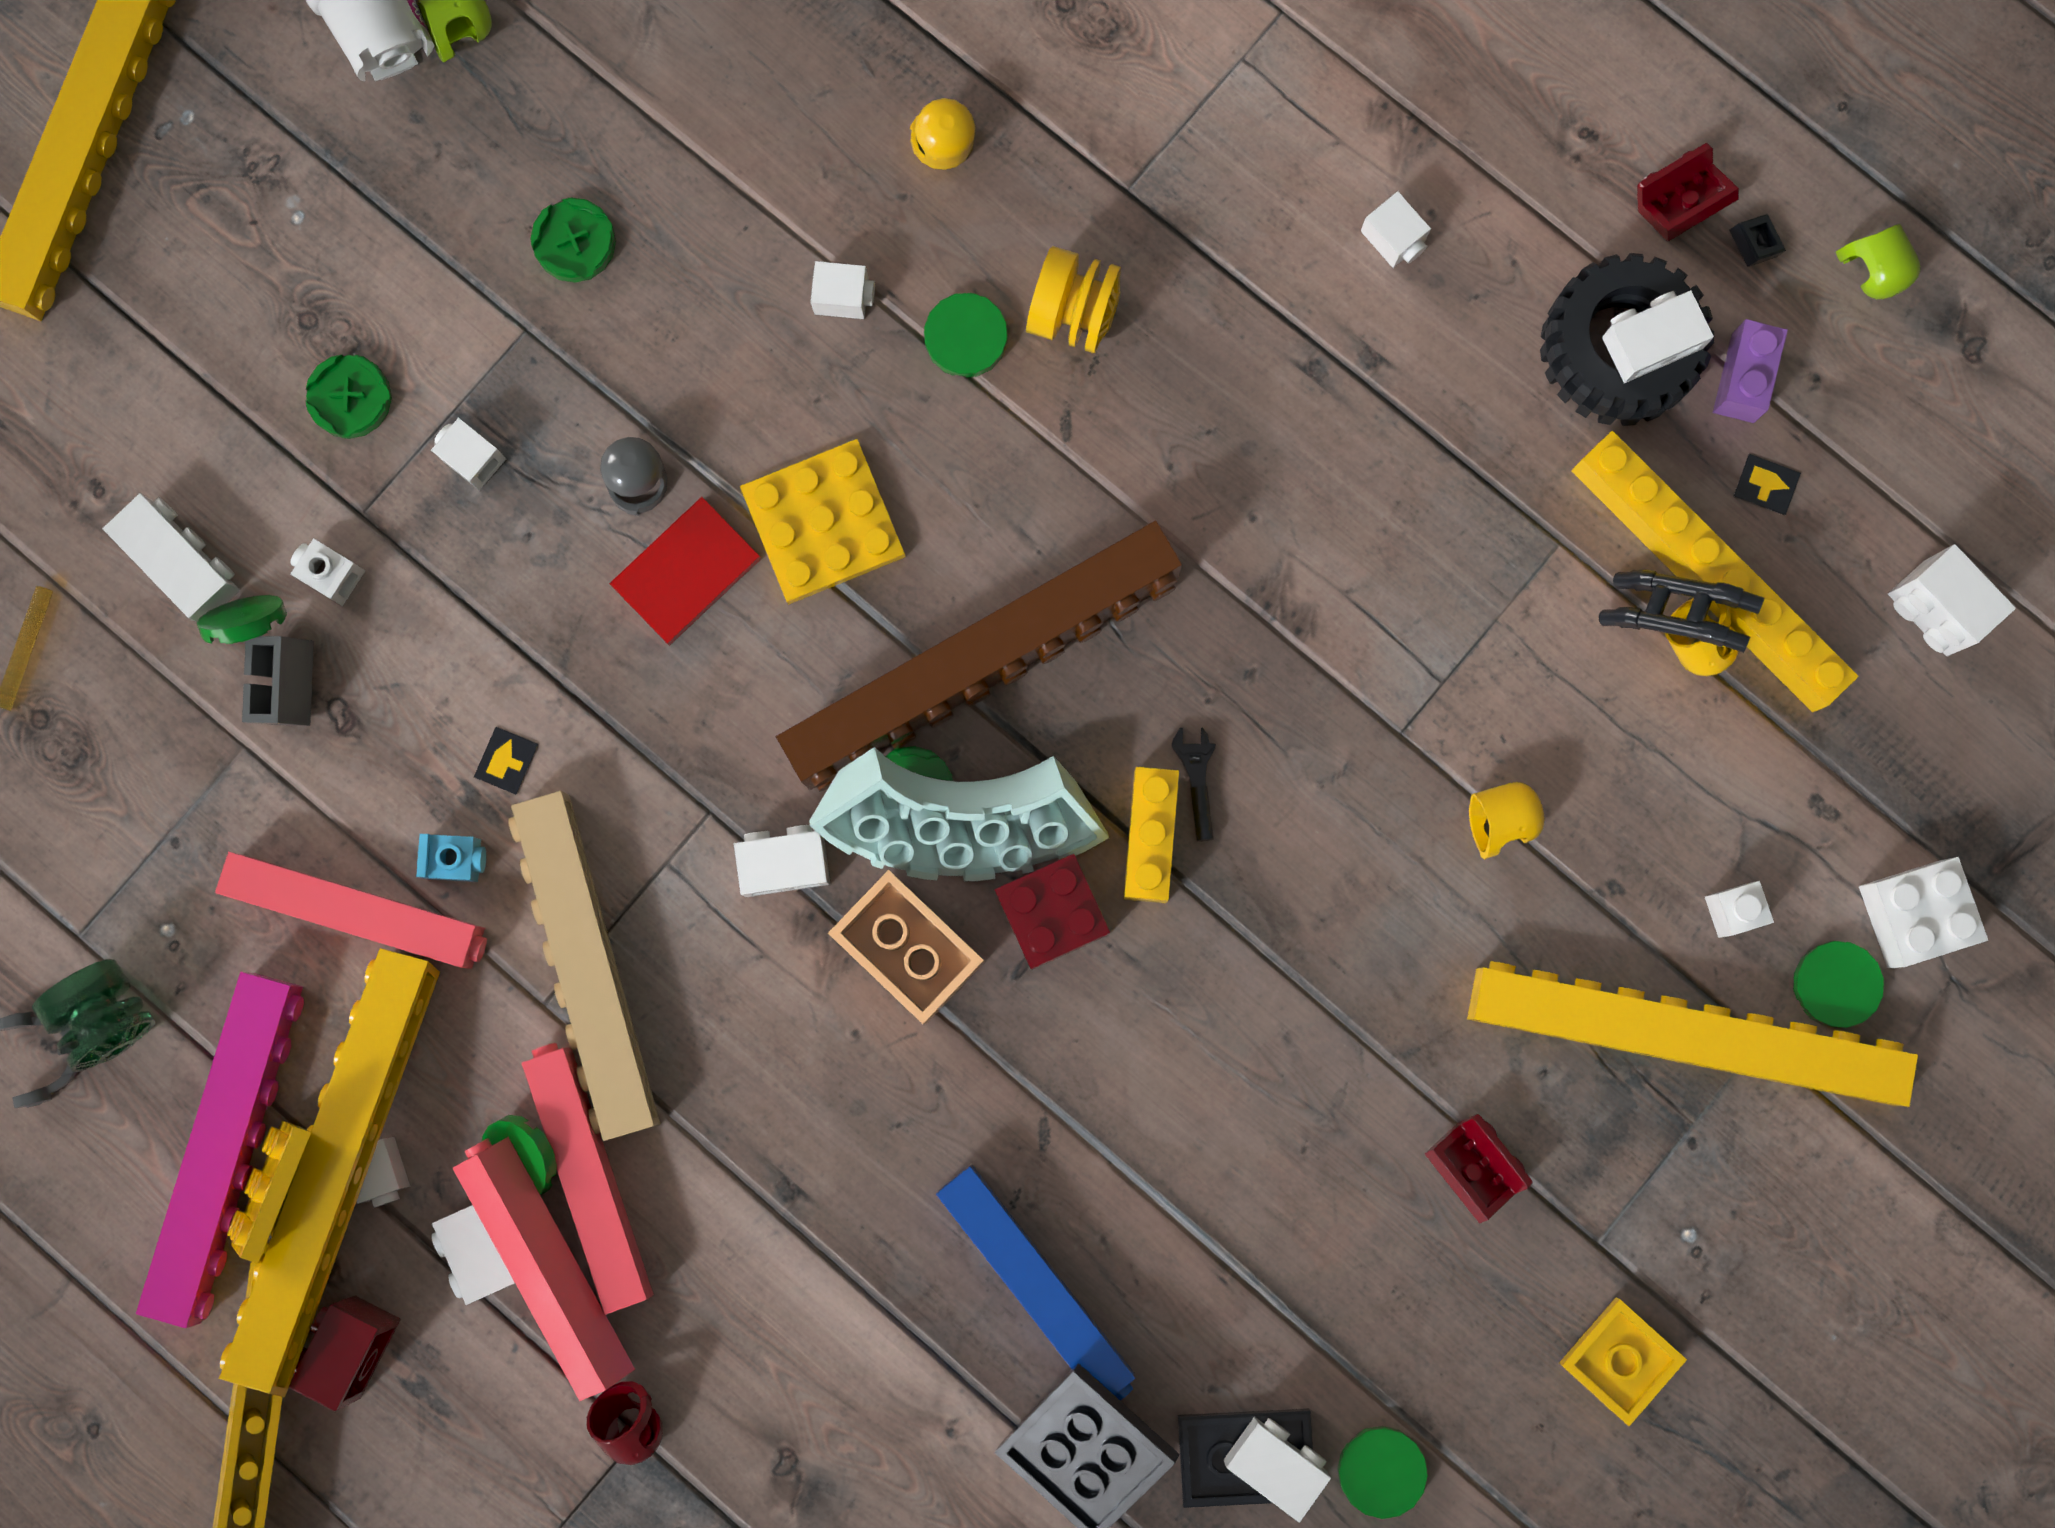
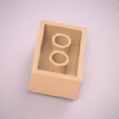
[828,870,985,1025]

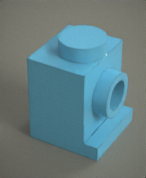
[416,834,486,882]

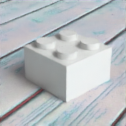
[1888,544,2016,656]
[1859,857,1988,968]

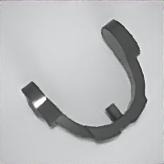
[0,1012,83,1108]

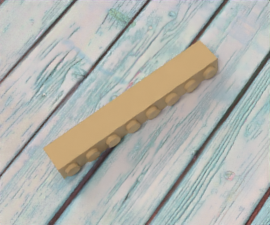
[508,791,661,1141]

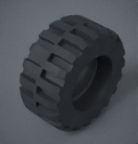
[1540,253,1714,426]

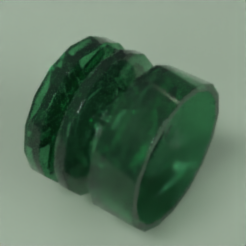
[32,959,155,1072]

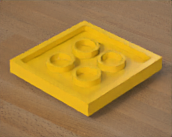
[740,439,906,605]
[227,1120,311,1263]

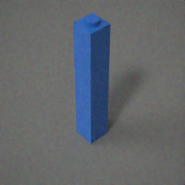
[936,1164,1136,1401]

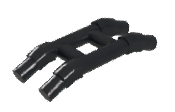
[1599,569,1765,653]

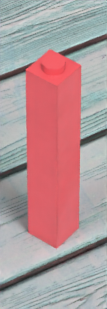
[215,851,487,969]
[522,1043,654,1315]
[453,1137,635,1401]

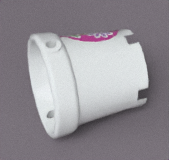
[306,0,435,81]

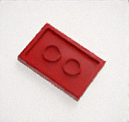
[609,496,761,646]

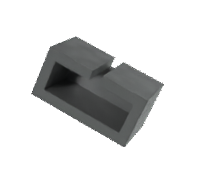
[242,636,314,726]

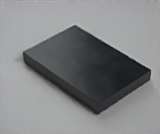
[1178,1408,1316,1508]

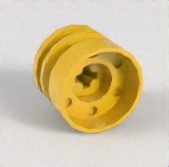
[1026,246,1121,353]

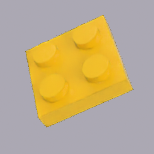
[1559,1297,1687,1426]

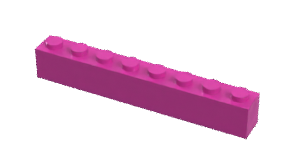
[136,972,304,1328]

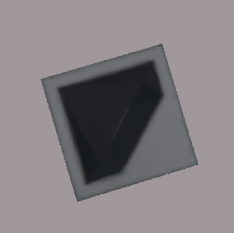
[1729,214,1786,267]

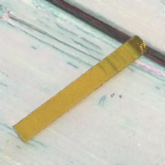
[0,585,53,711]

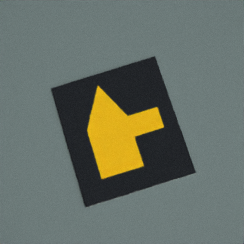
[1734,454,1801,516]
[474,727,538,795]

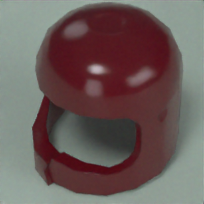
[586,1381,663,1465]

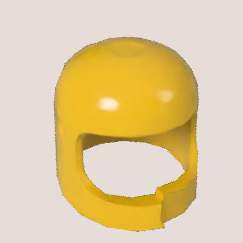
[910,98,975,170]
[1665,598,1739,676]
[1469,782,1545,860]

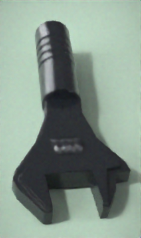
[1171,728,1216,842]

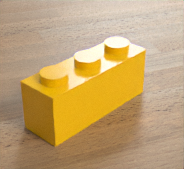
[1123,767,1179,903]

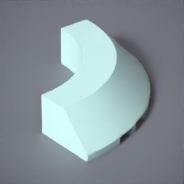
[809,747,1109,881]

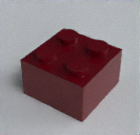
[995,854,1110,970]
[289,1296,401,1412]

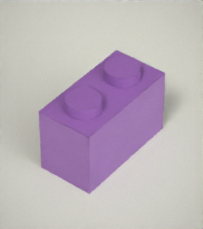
[1713,319,1787,423]

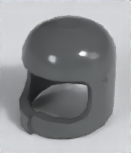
[600,437,668,516]

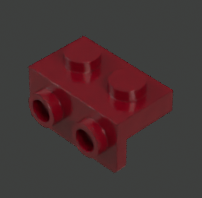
[1637,143,1739,242]
[1424,1114,1533,1224]

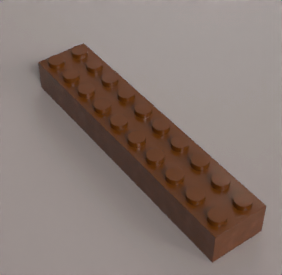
[775,520,1182,792]

